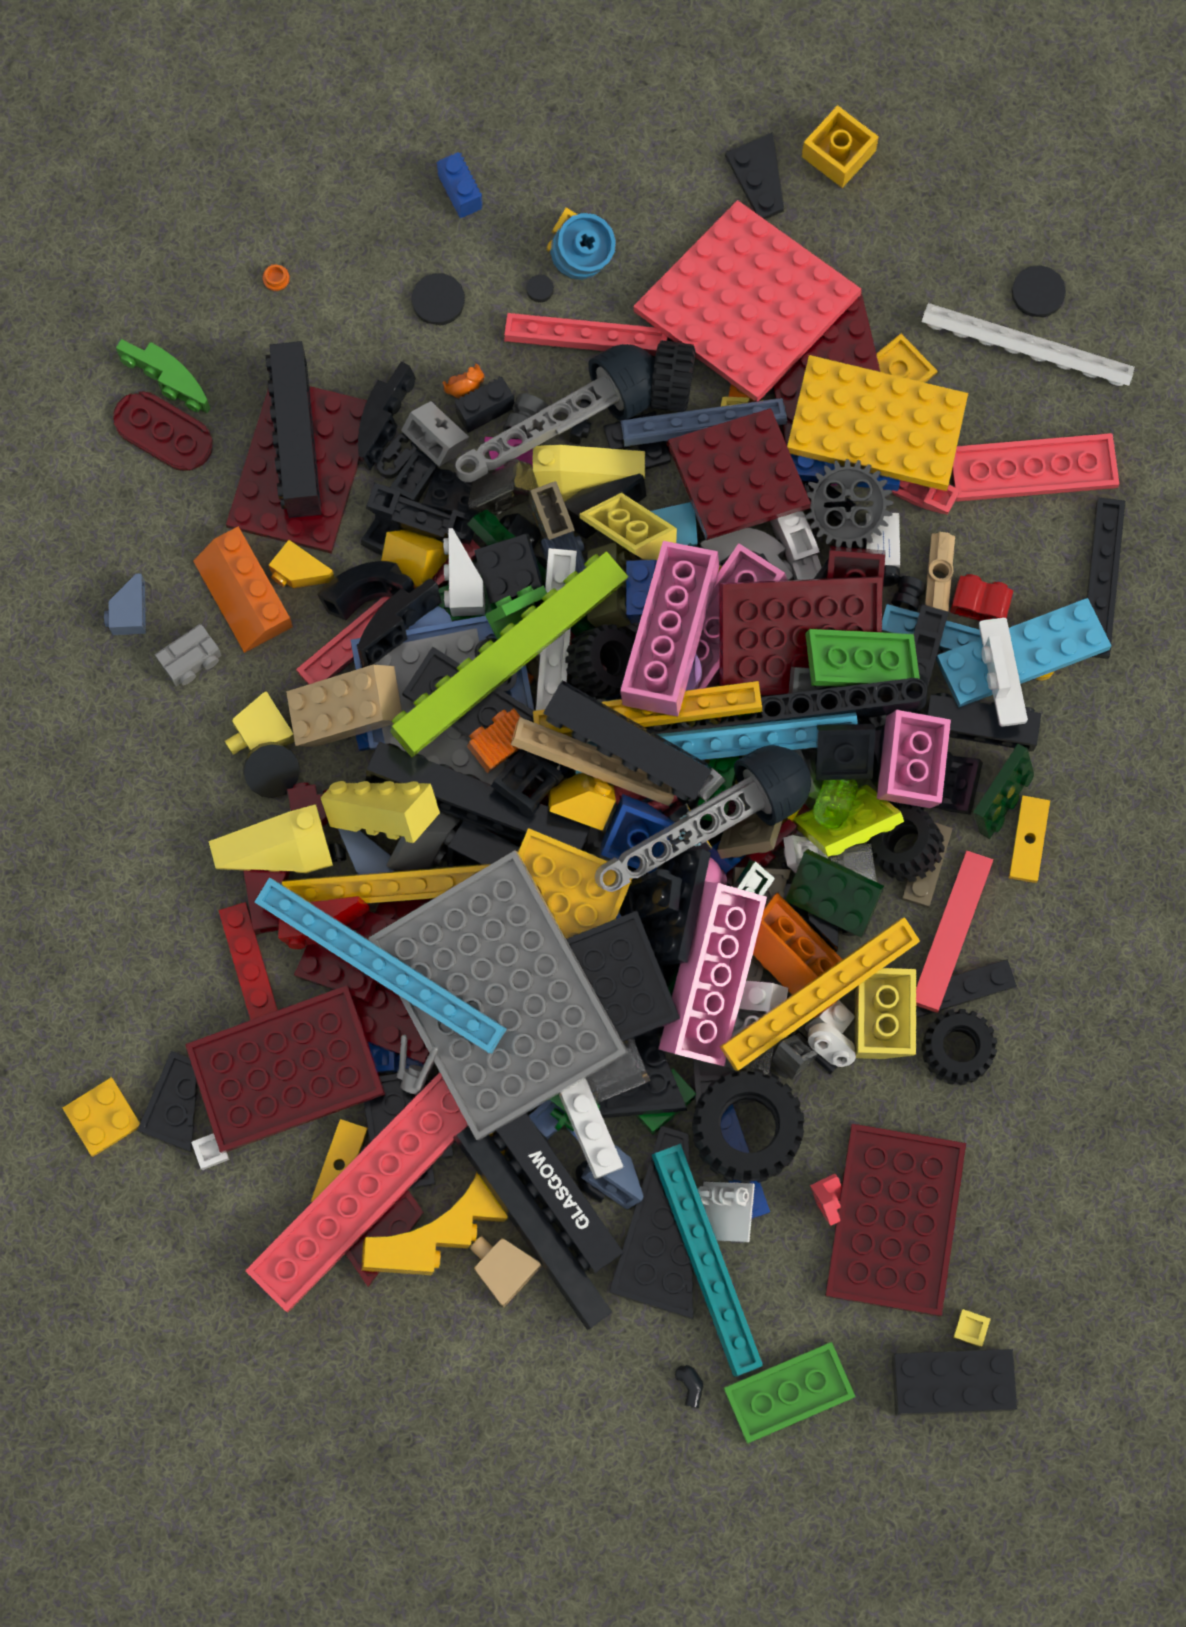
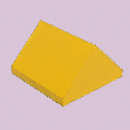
[381,530,449,588]

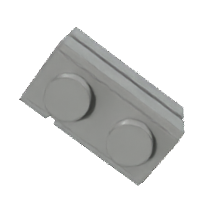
[154,623,222,687]

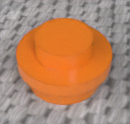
[263,264,290,291]

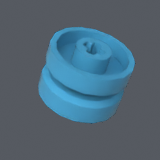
[550,213,616,280]

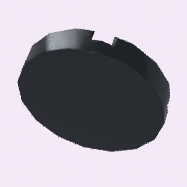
[1012,265,1066,318]
[412,273,465,325]
[243,742,300,798]

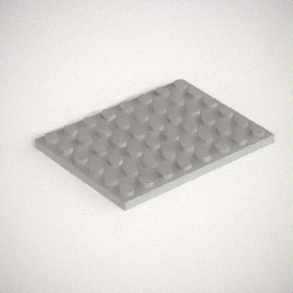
[368,850,628,1140]

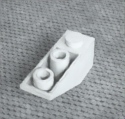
[444,528,485,616]

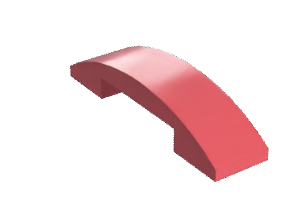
[883,480,960,515]

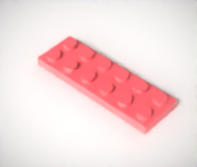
[952,433,1119,502]

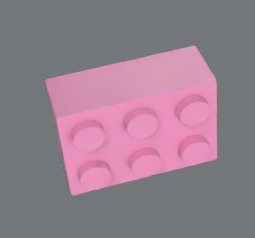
[877,710,951,808]

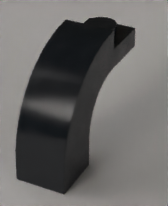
[317,561,414,620]

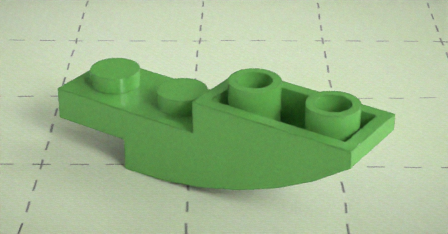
[116,339,210,413]

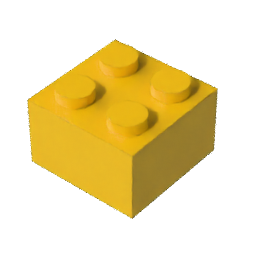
[802,105,879,188]

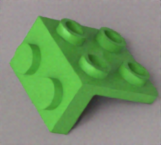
[485,585,547,639]

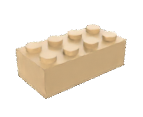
[286,664,402,747]

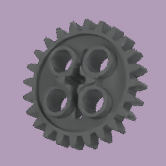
[805,459,894,548]

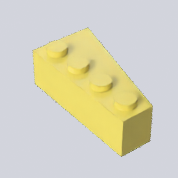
[321,781,440,843]

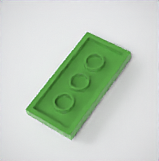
[805,629,920,687]
[724,1342,856,1444]

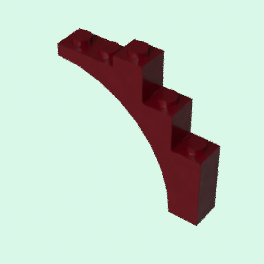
[243,782,329,935]

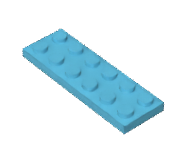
[936,598,1111,708]

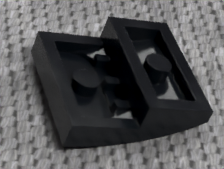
[933,752,983,815]

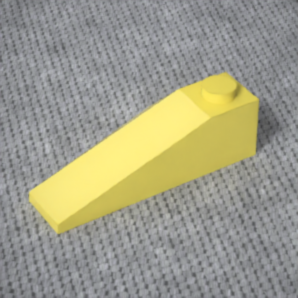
[533,445,645,502]

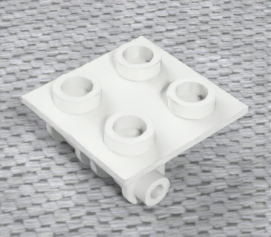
[698,1182,755,1242]

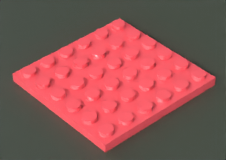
[633,200,861,402]

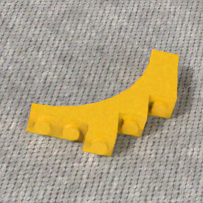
[361,1133,508,1275]

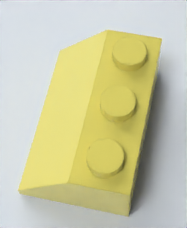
[580,493,677,560]
[855,968,916,1059]

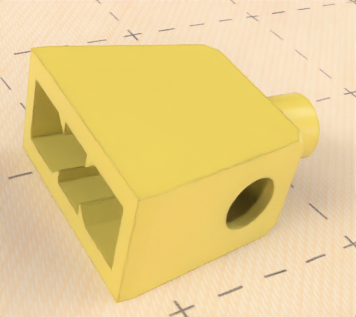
[225,691,295,755]

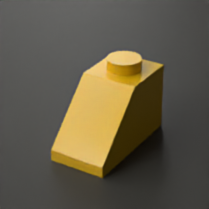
[269,540,335,588]

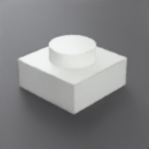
[191,1133,229,1170]

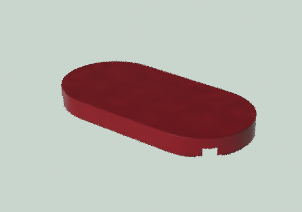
[113,391,213,471]

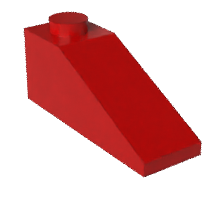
[278,896,369,949]

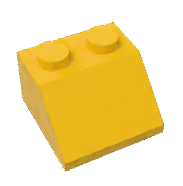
[548,773,616,831]

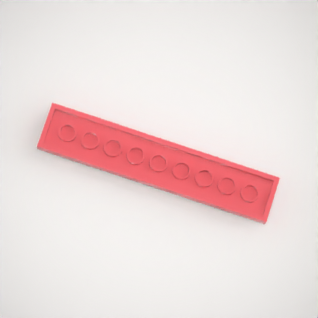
[245,1072,468,1313]

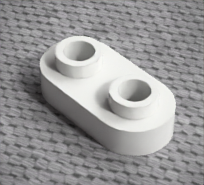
[808,1023,856,1067]

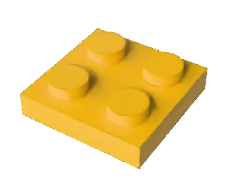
[62,1077,140,1157]

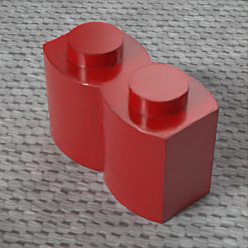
[950,574,1014,621]

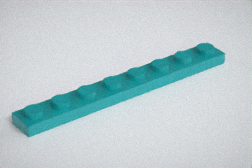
[651,1144,763,1377]

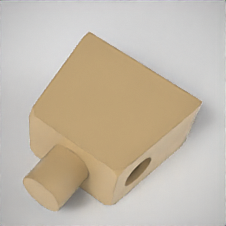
[470,1236,542,1308]

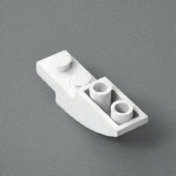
[770,511,822,580]

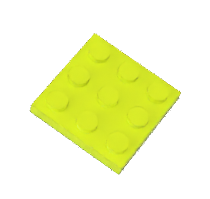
[793,785,904,857]

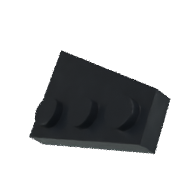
[725,132,784,219]
[137,1051,197,1153]

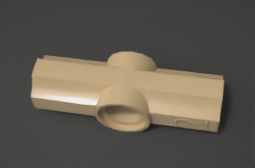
[925,532,955,611]

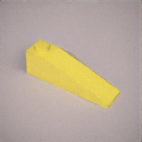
[209,804,333,873]

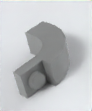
[699,528,794,580]

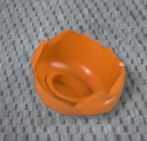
[442,364,484,399]

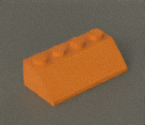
[193,526,293,653]
[753,892,842,1018]

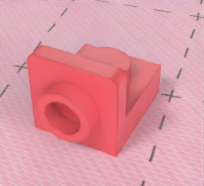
[810,1174,842,1226]

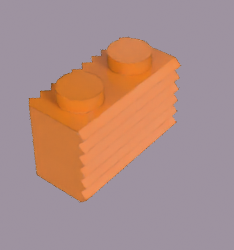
[467,709,520,773]

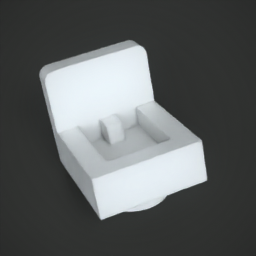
[805,999,855,1033]

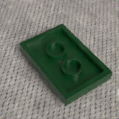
[973,744,1034,839]
[785,849,884,938]

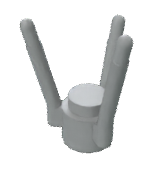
[396,1035,438,1094]

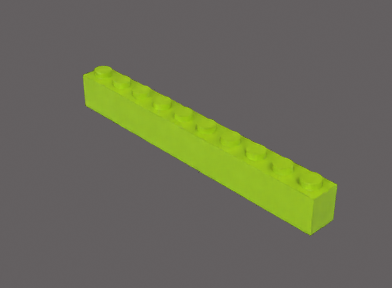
[390,551,628,757]

